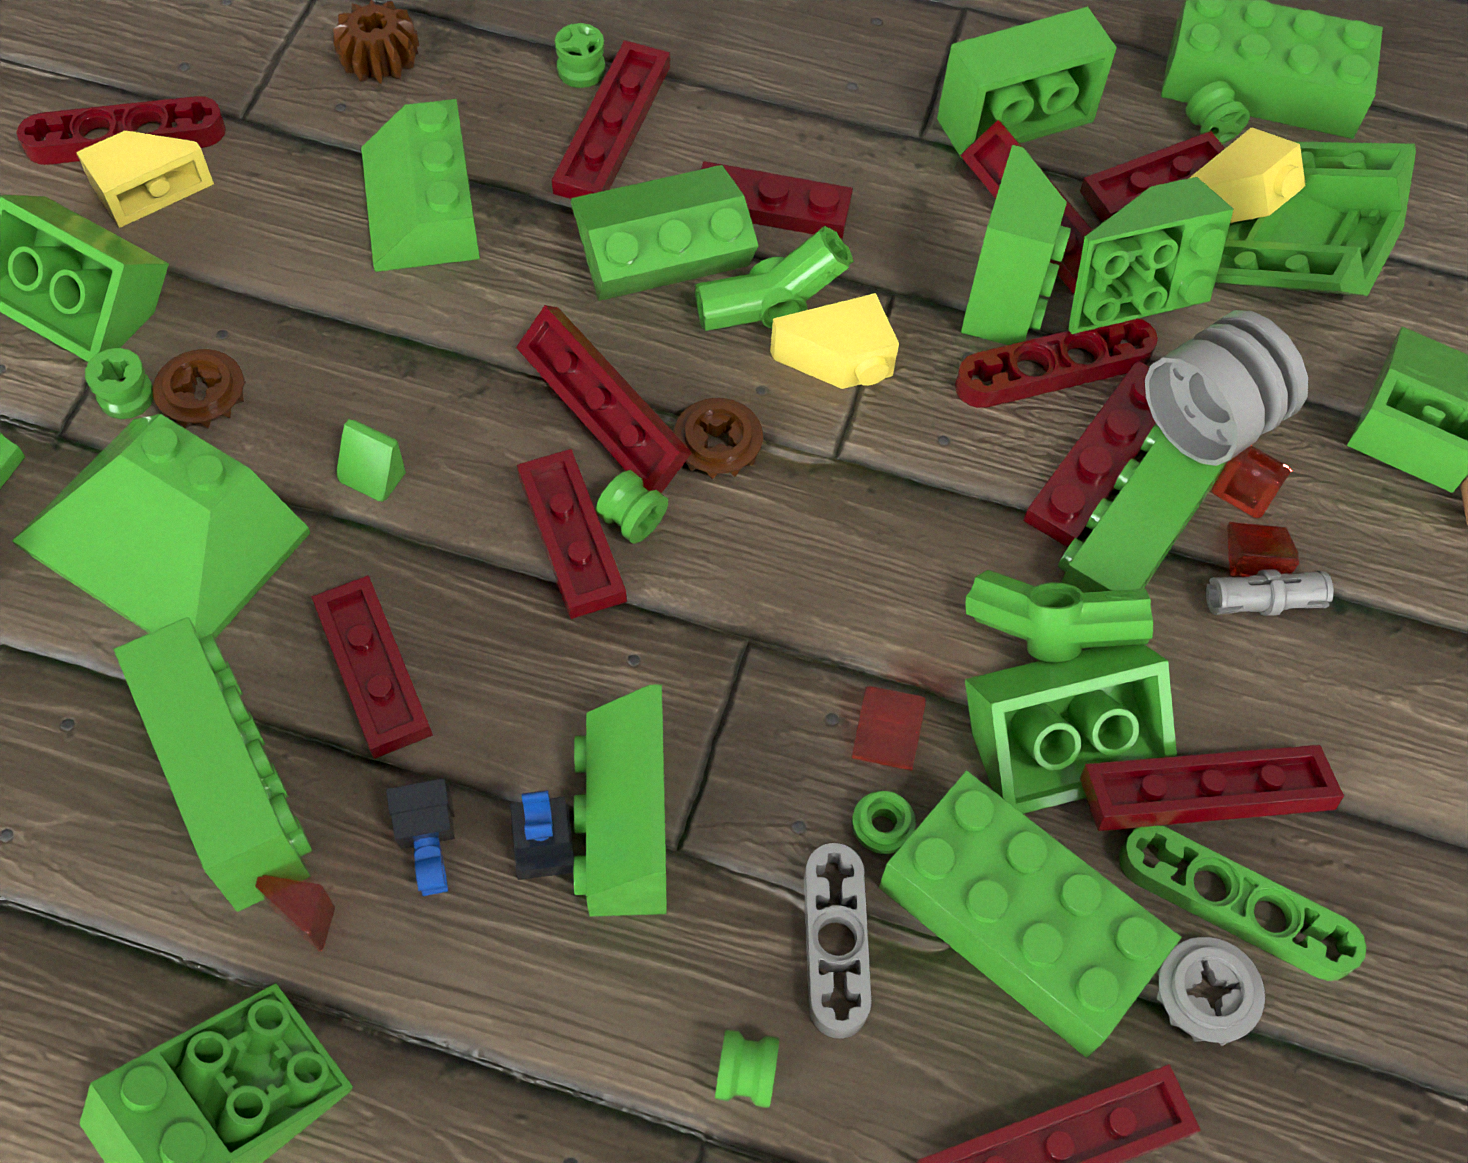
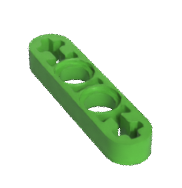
[1119,826,1366,981]

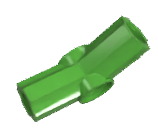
[695,226,854,331]
[966,570,1153,662]

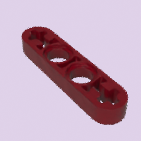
[16,96,226,165]
[955,318,1158,408]

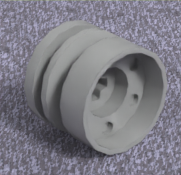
[1145,310,1308,466]

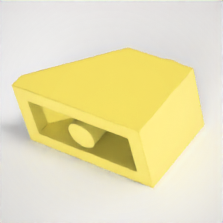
[1188,127,1306,223]
[76,131,214,228]
[770,293,899,389]

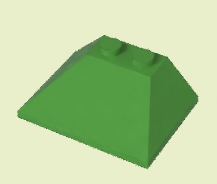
[1215,142,1416,296]
[12,414,310,639]

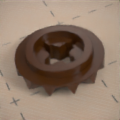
[153,349,246,429]
[674,398,763,480]

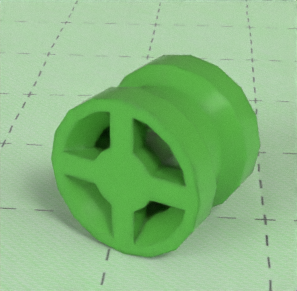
[555,23,606,88]
[1185,81,1250,144]
[85,348,154,419]
[595,470,668,544]
[715,1029,780,1108]

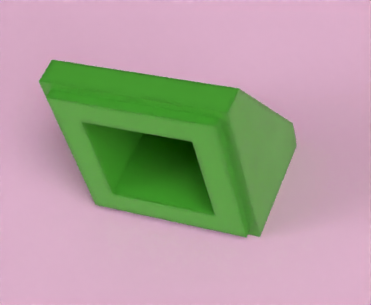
[337,419,406,502]

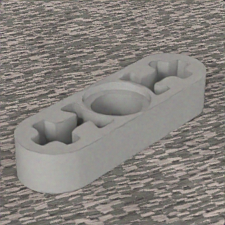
[804,843,871,1039]

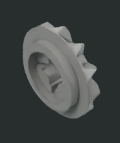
[1157,937,1265,1046]

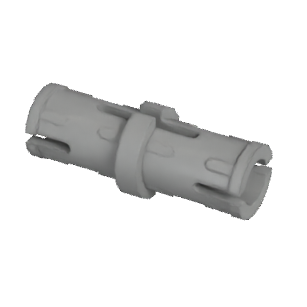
[1206,569,1334,616]

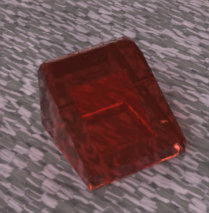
[1212,445,1292,518]
[1227,522,1299,577]
[852,686,926,771]
[255,875,335,951]

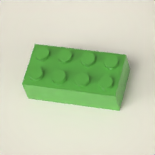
[1160,0,1383,139]
[113,616,313,912]
[879,770,1182,1058]

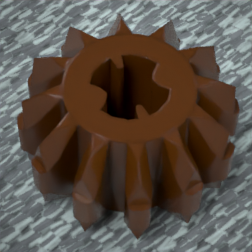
[333,0,419,84]

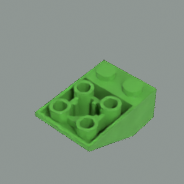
[1068,177,1234,334]
[1347,326,1468,493]
[80,983,353,1163]

